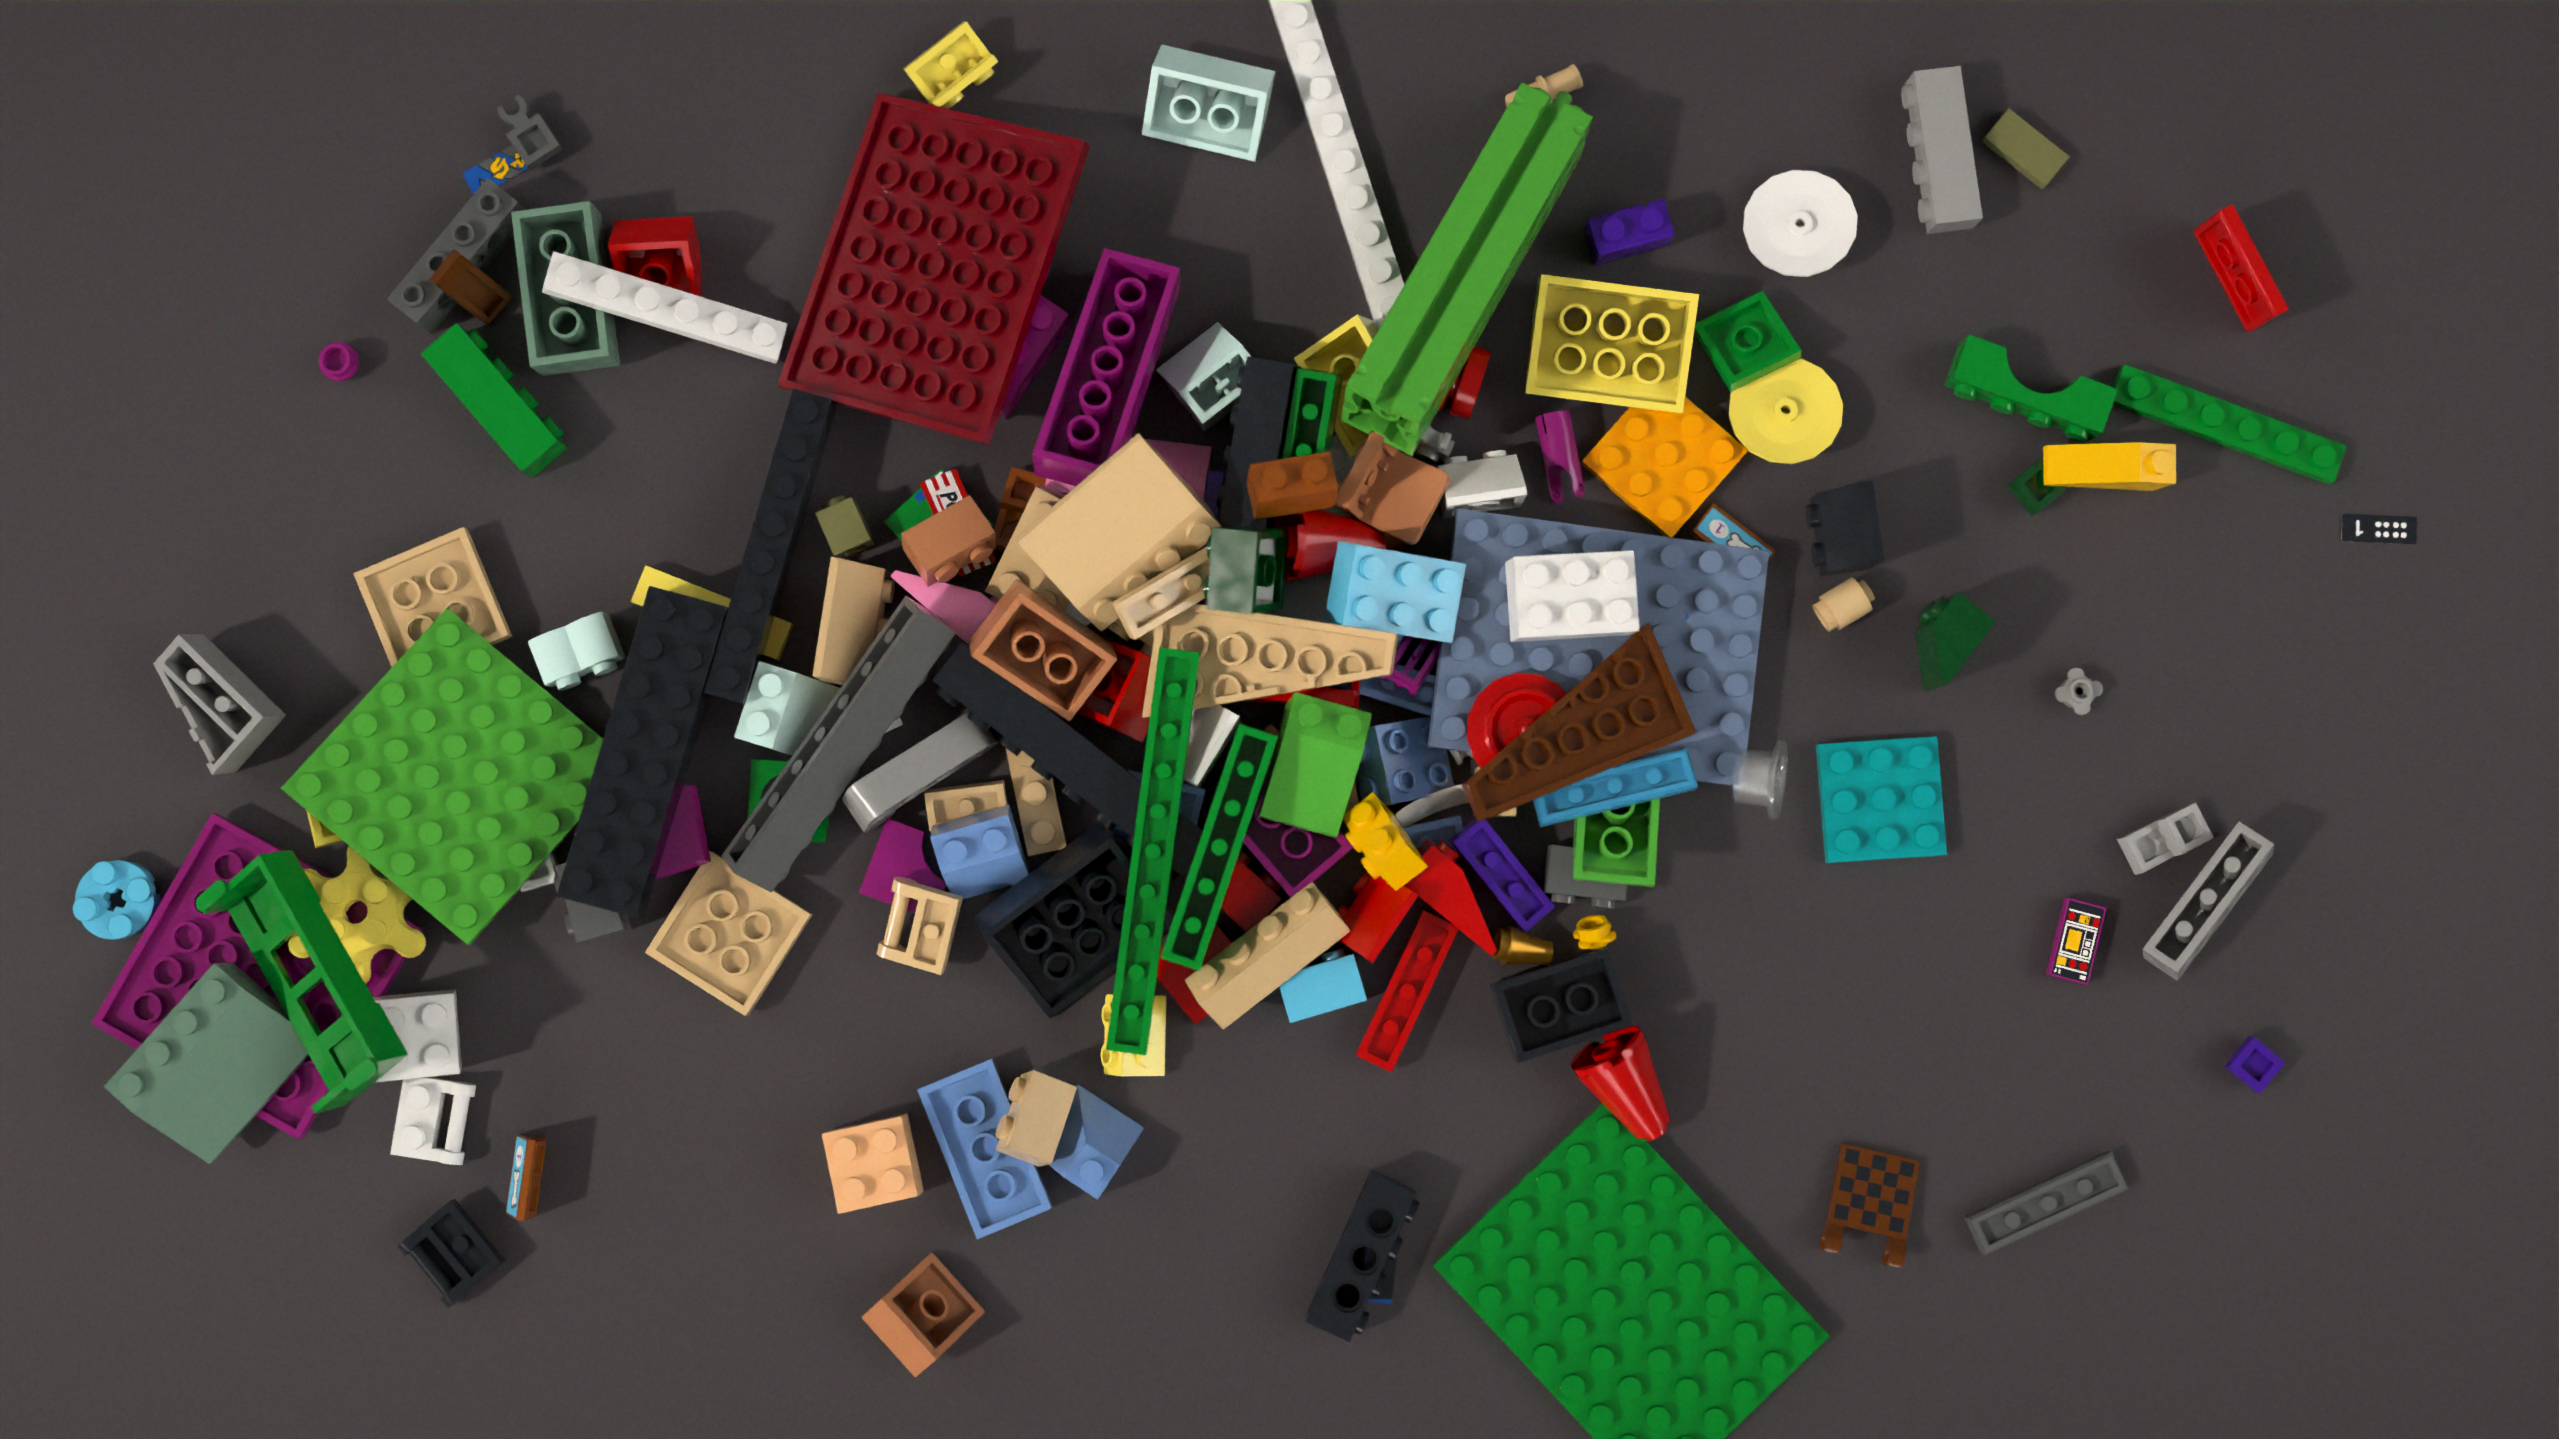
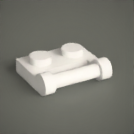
[390,1077,476,1165]

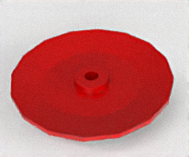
[1466,673,1566,768]

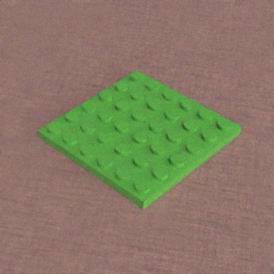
[281,608,603,945]

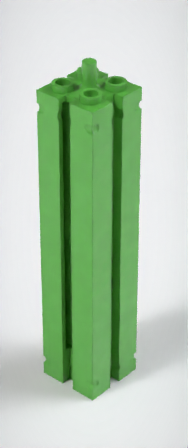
[1341,83,1593,456]

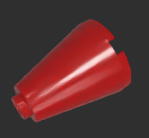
[1274,509,1386,582]
[1570,1025,1670,1141]

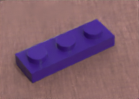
[1449,818,1555,933]

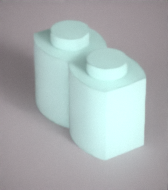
[528,611,626,691]

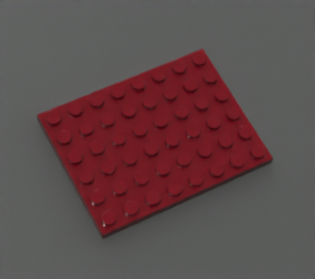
[777,93,1090,446]

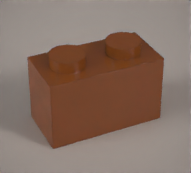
[1247,451,1339,520]

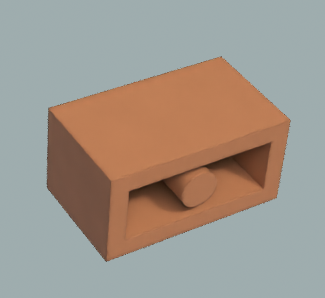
[901,495,996,587]

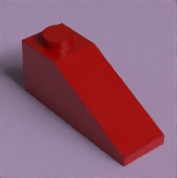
[1405,837,1497,956]

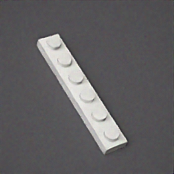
[542,251,787,364]

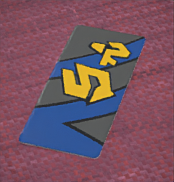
[462,145,528,195]

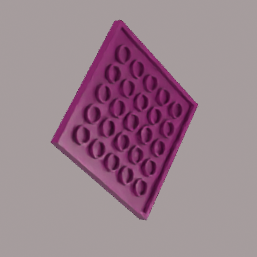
[91,813,424,1140]

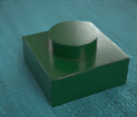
[2007,459,2066,516]

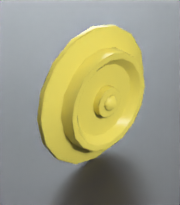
[1728,358,1843,464]

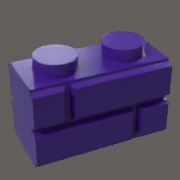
[1584,199,1675,266]

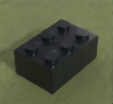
[1489,948,1633,1063]

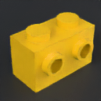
[1343,792,1428,891]

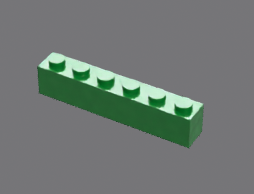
[1161,724,1278,971]

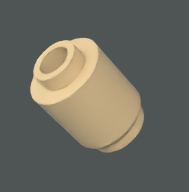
[1812,577,1875,632]

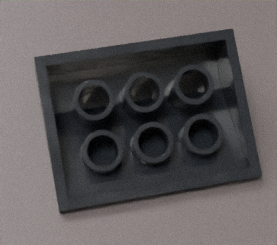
[973,821,1174,1019]

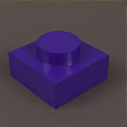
[2224,1036,2285,1094]

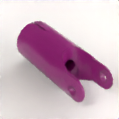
[1535,410,1585,504]

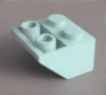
[1156,322,1251,432]

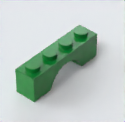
[1944,334,2118,442]

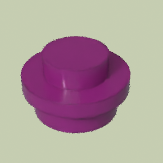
[318,342,360,382]

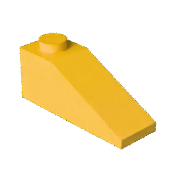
[2043,442,2176,491]

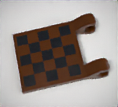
[1820,1143,1920,1268]

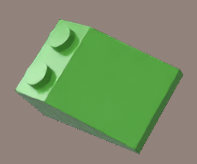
[1259,692,1372,838]
[1573,798,1660,887]

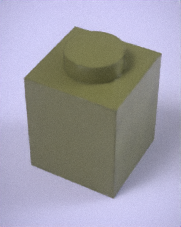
[815,496,876,559]

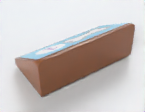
[1689,503,1775,561]
[506,1134,547,1221]

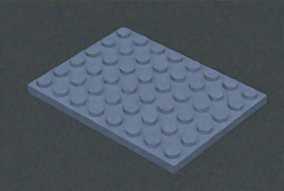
[1428,508,1769,787]

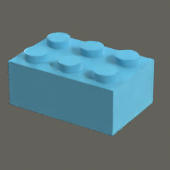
[1324,541,1466,643]

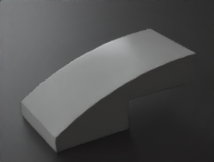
[2117,802,2214,875]

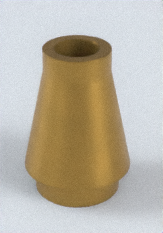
[1492,926,1553,965]

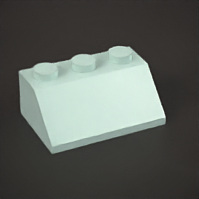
[1142,45,1275,162]

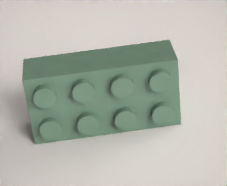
[511,201,620,376]

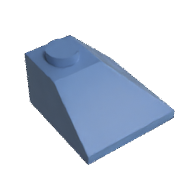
[1049,1084,1144,1200]

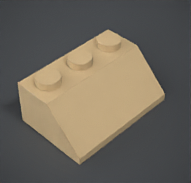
[813,557,895,686]

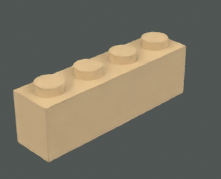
[1185,882,1350,1030]

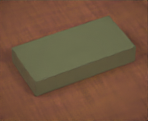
[1981,108,2070,189]

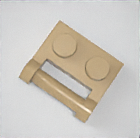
[876,877,963,975]

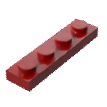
[1355,910,1459,1073]

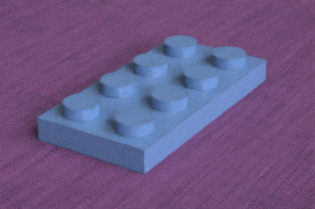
[917,1058,1053,1239]

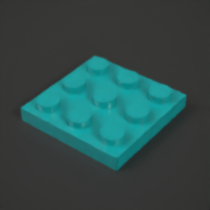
[1816,736,1947,863]

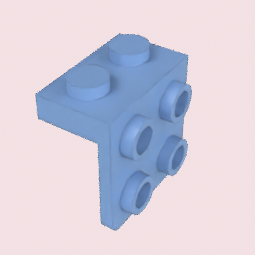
[1357,717,1454,806]

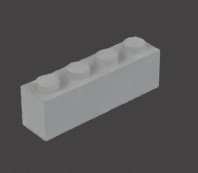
[1901,66,1983,234]
[2143,822,2274,981]

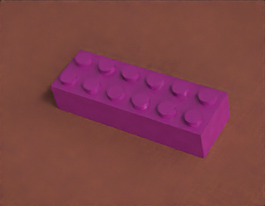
[1032,248,1180,486]

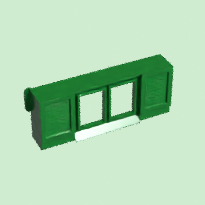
[196,850,408,1113]

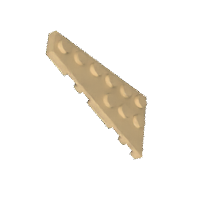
[1142,604,1399,718]

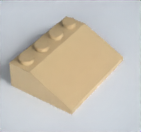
[1015,433,1222,632]

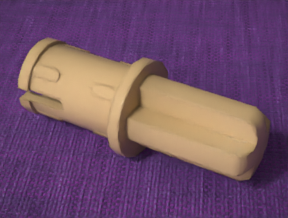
[1505,64,1583,107]

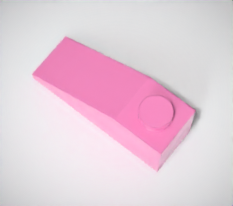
[890,570,1000,645]

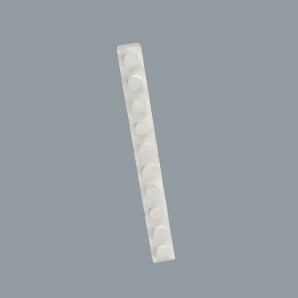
[1269,0,1404,329]

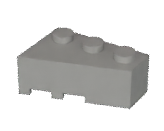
[153,634,286,775]

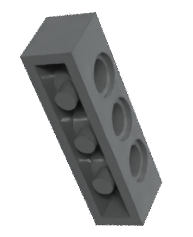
[387,178,526,334]

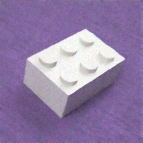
[1505,550,1640,642]

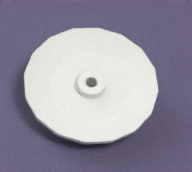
[1743,170,1858,277]

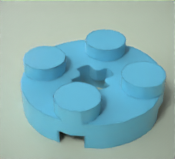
[73,860,161,940]

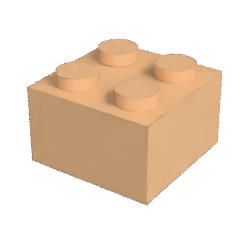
[822,1113,924,1214]

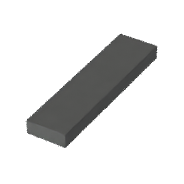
[1964,1151,2130,1255]

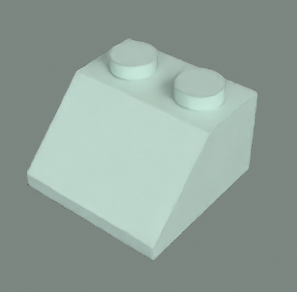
[734,661,840,756]

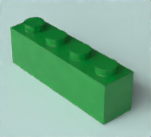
[420,323,568,478]

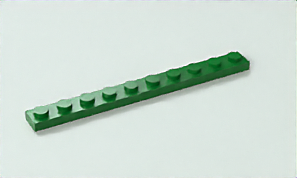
[1106,647,1201,1055]

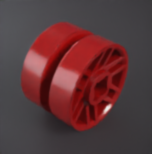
[1438,346,1491,420]

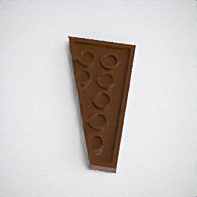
[1462,622,1697,823]

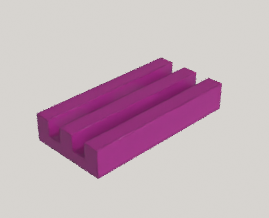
[1380,636,1440,697]

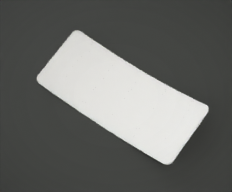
[1396,784,1469,827]

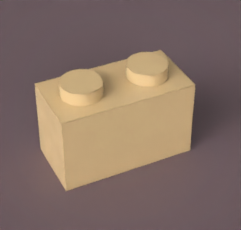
[995,1070,1077,1167]

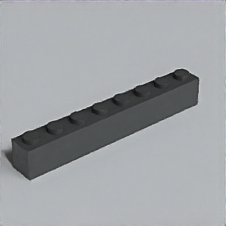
[721,596,956,893]

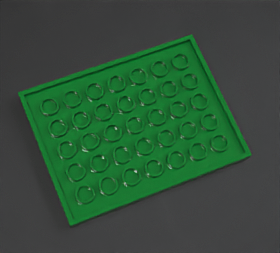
[1432,1102,1830,1439]

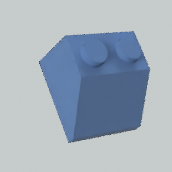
[930,804,1030,899]

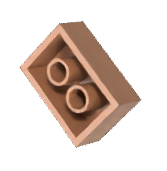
[969,579,1117,722]

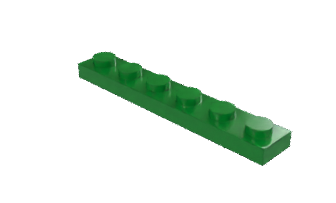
[2113,364,2347,485]

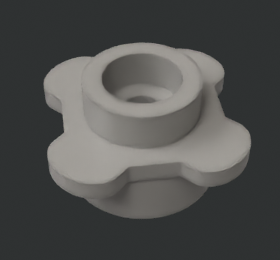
[2055,668,2103,715]

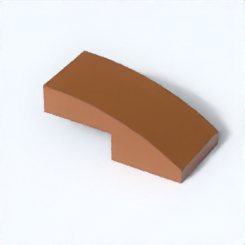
[994,467,1046,552]

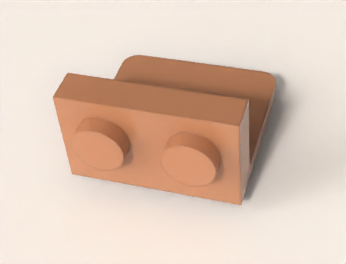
[1335,432,1450,545]

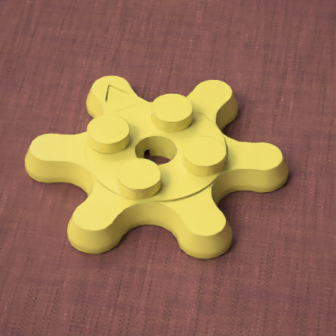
[288,846,426,984]

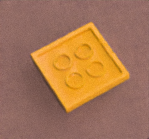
[1580,396,1748,538]

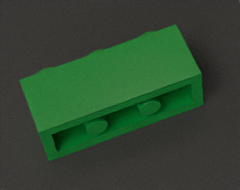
[1282,368,1343,459]

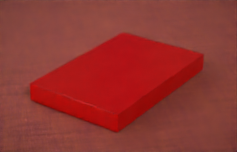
[2193,204,2289,333]

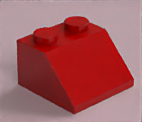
[608,216,702,297]
[1077,639,1151,742]
[1337,872,1418,963]

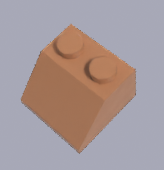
[861,1252,986,1378]

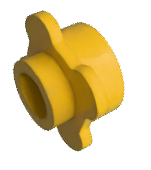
[1573,915,1617,950]

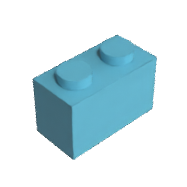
[1279,948,1367,1023]

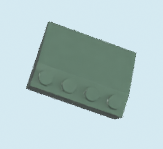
[104,962,309,1164]

